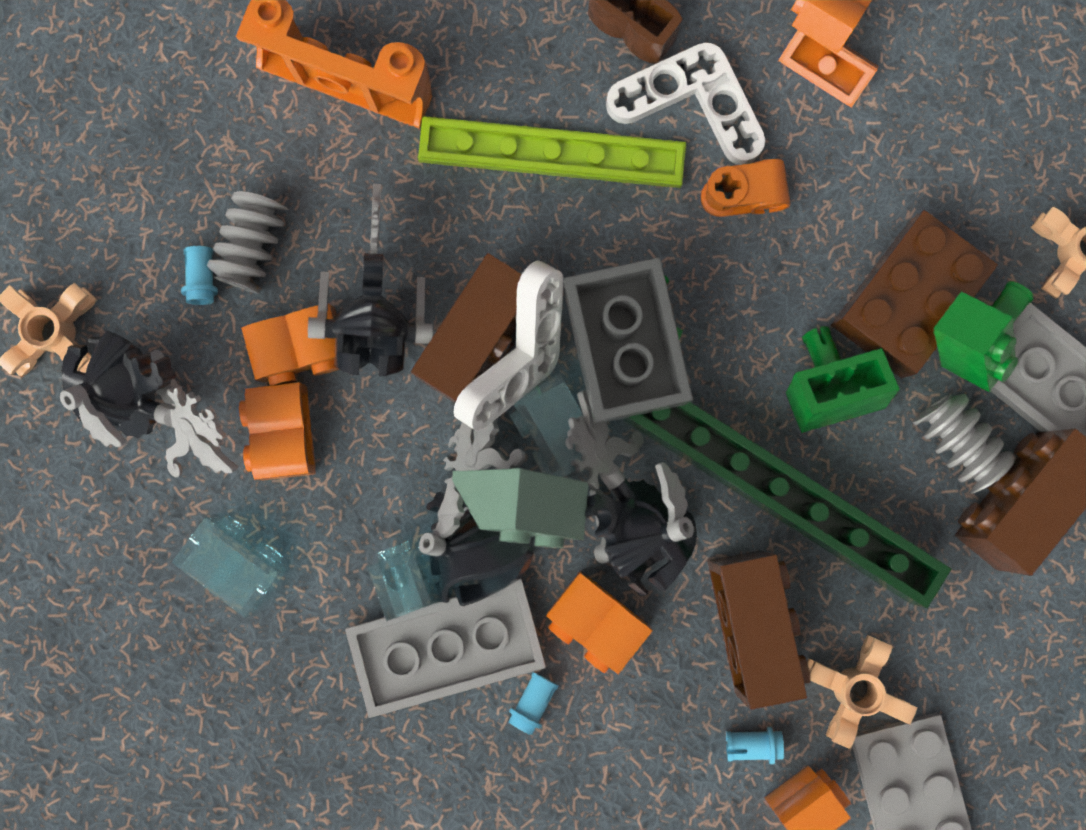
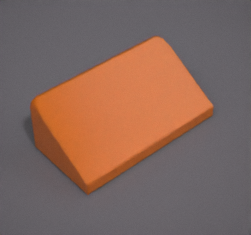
[778,30,879,108]

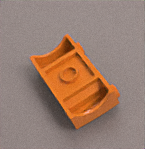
[236,0,432,129]

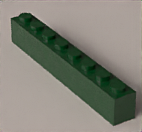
[622,402,952,609]

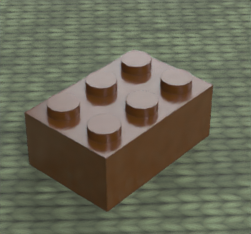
[831,210,998,378]
[410,253,522,403]
[954,428,1086,576]
[707,550,811,710]

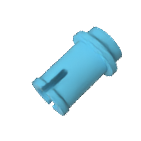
[181,246,218,305]
[508,672,559,735]
[726,727,784,765]

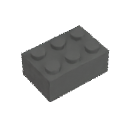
[563,257,693,425]

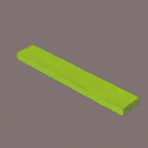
[418,116,686,188]

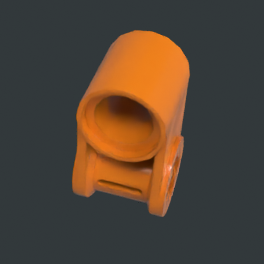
[700,159,791,217]

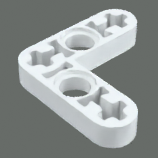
[606,43,765,165]
[454,261,563,431]

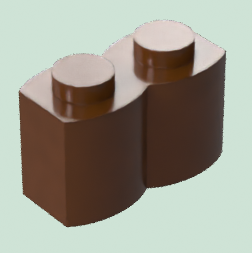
[588,0,682,64]

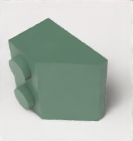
[452,468,588,548]

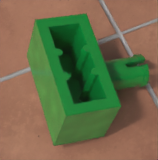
[933,281,1034,392]
[786,326,900,433]

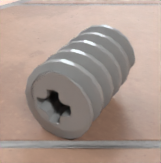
[207,191,289,294]
[912,394,1016,494]

